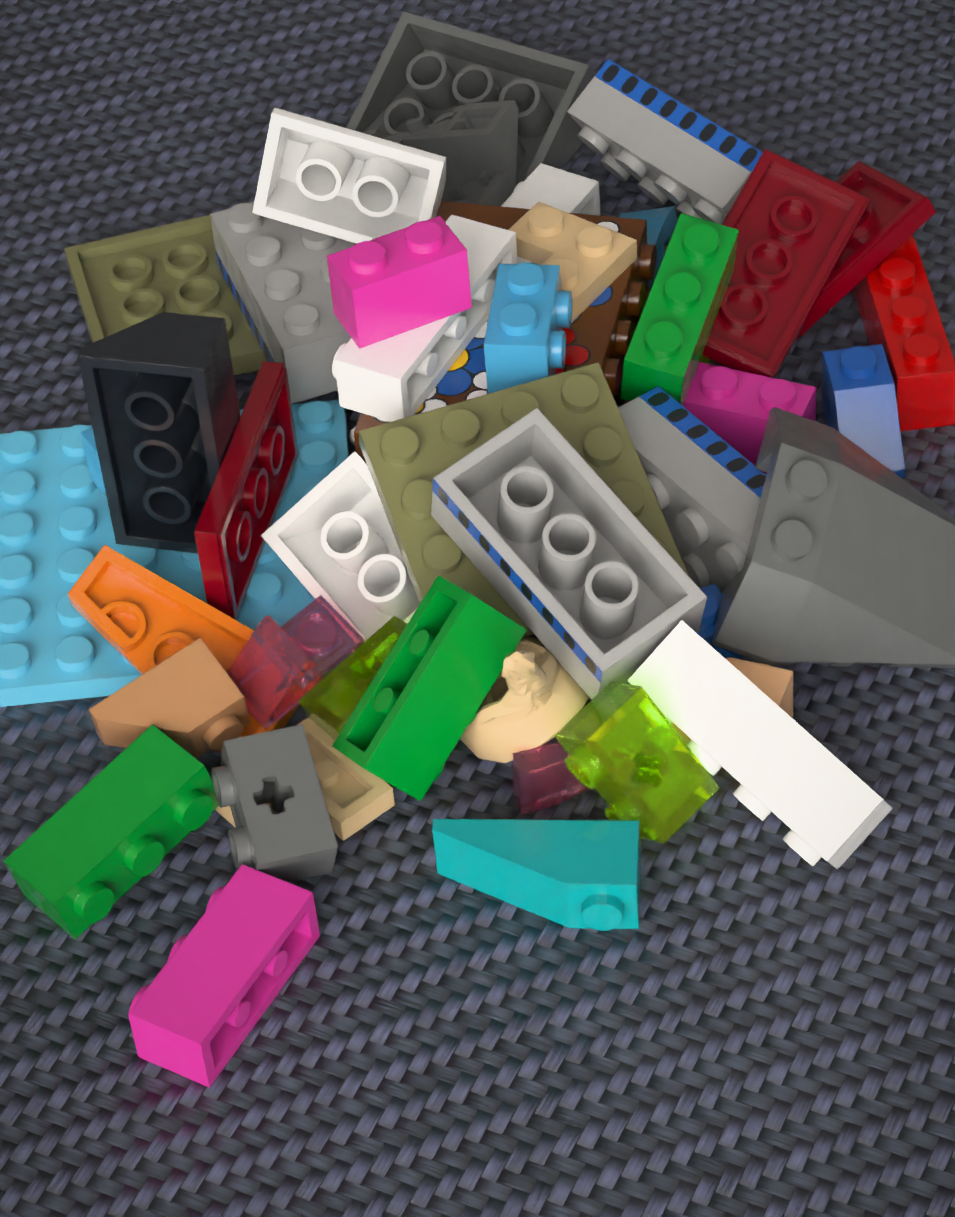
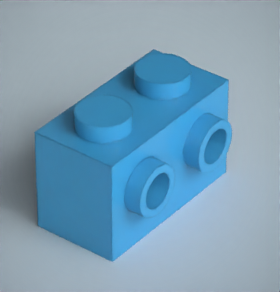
[484,263,573,394]

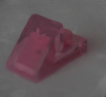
[227,595,365,730]

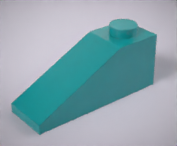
[432,819,641,931]

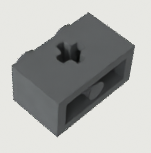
[212,724,338,882]

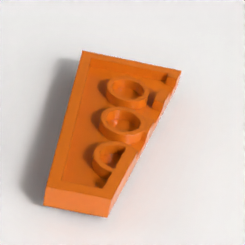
[68,545,319,755]

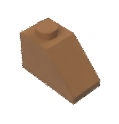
[89,638,251,758]

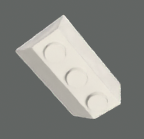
[252,108,446,243]
[261,452,420,669]

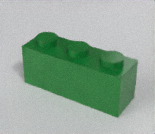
[621,213,739,406]
[332,575,527,801]
[3,724,219,940]

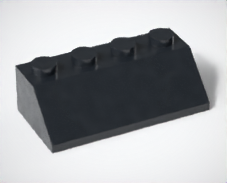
[78,312,241,553]

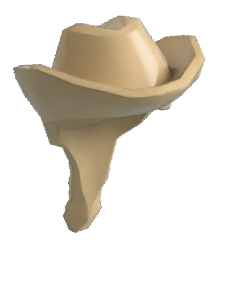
[460,636,589,763]

